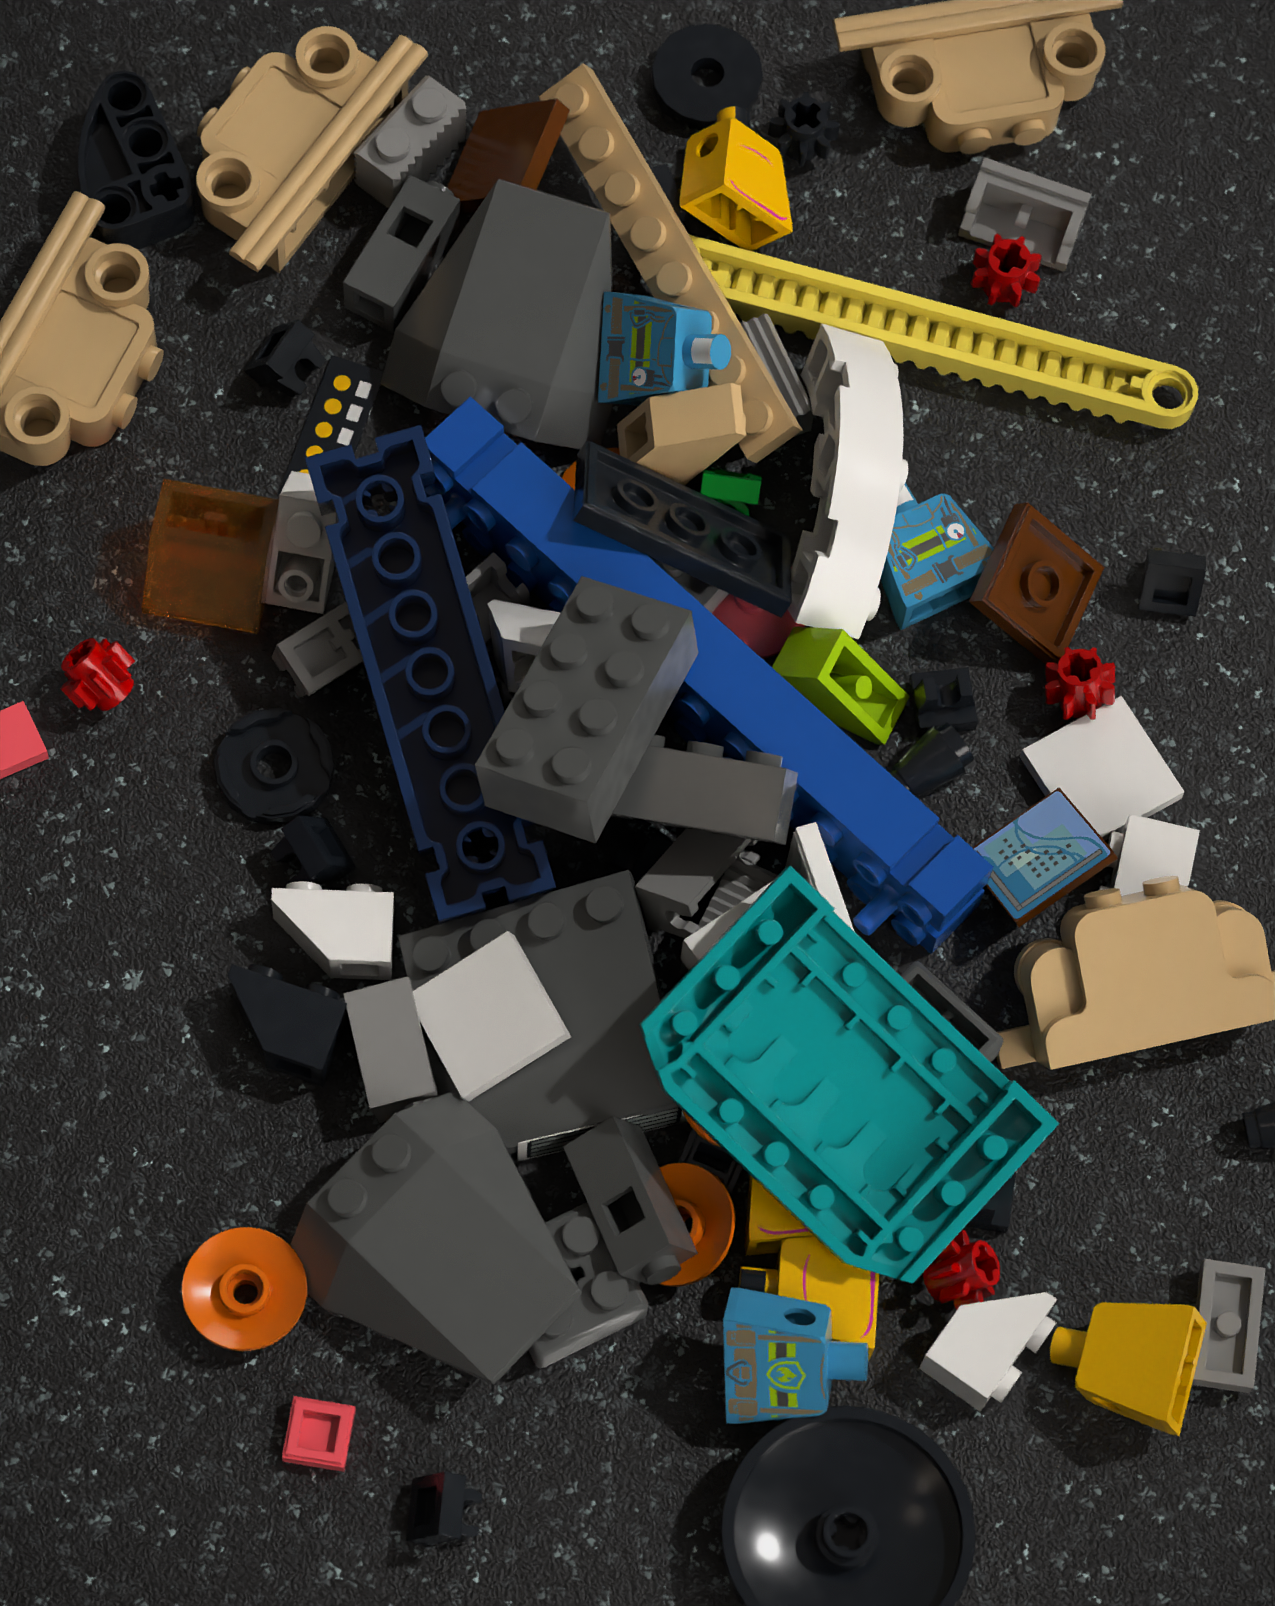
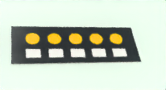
[278,355,384,494]

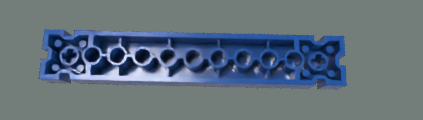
[424,396,994,954]

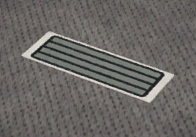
[517,1107,688,1161]

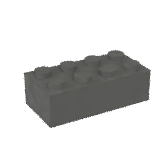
[475,576,699,843]

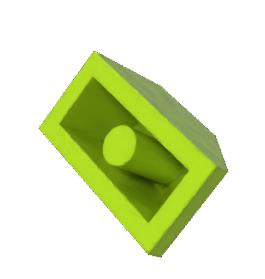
[772,627,910,745]

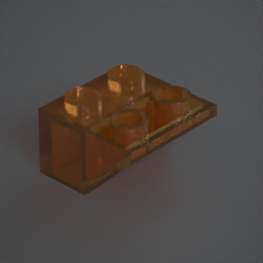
[142,478,279,634]

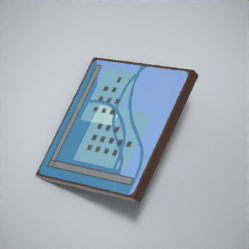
[973,788,1118,927]

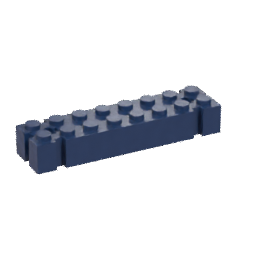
[305,425,556,924]

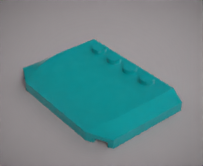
[638,865,1060,1284]

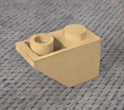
[617,383,746,486]

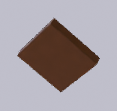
[447,98,570,214]
[969,502,1105,665]

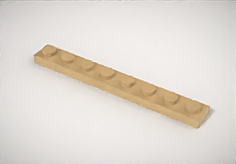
[539,64,802,463]

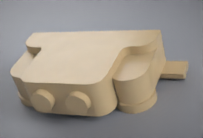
[832,0,1123,154]
[196,26,428,273]
[0,191,164,466]
[997,876,1275,1070]

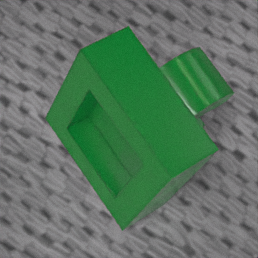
[701,467,761,516]

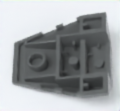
[380,179,614,449]
[290,1090,582,1385]

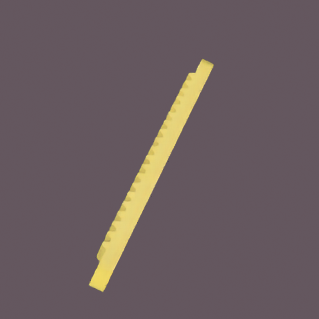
[689,234,1198,429]

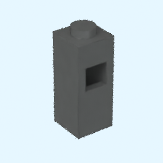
[343,175,460,333]
[563,1116,698,1285]

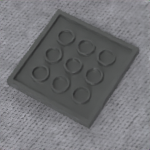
[398,870,679,1155]

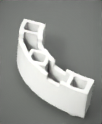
[788,323,908,639]

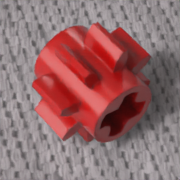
[971,234,1042,308]
[60,638,135,711]
[1045,647,1115,720]
[923,1230,1000,1310]

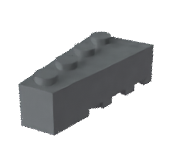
[611,735,798,845]

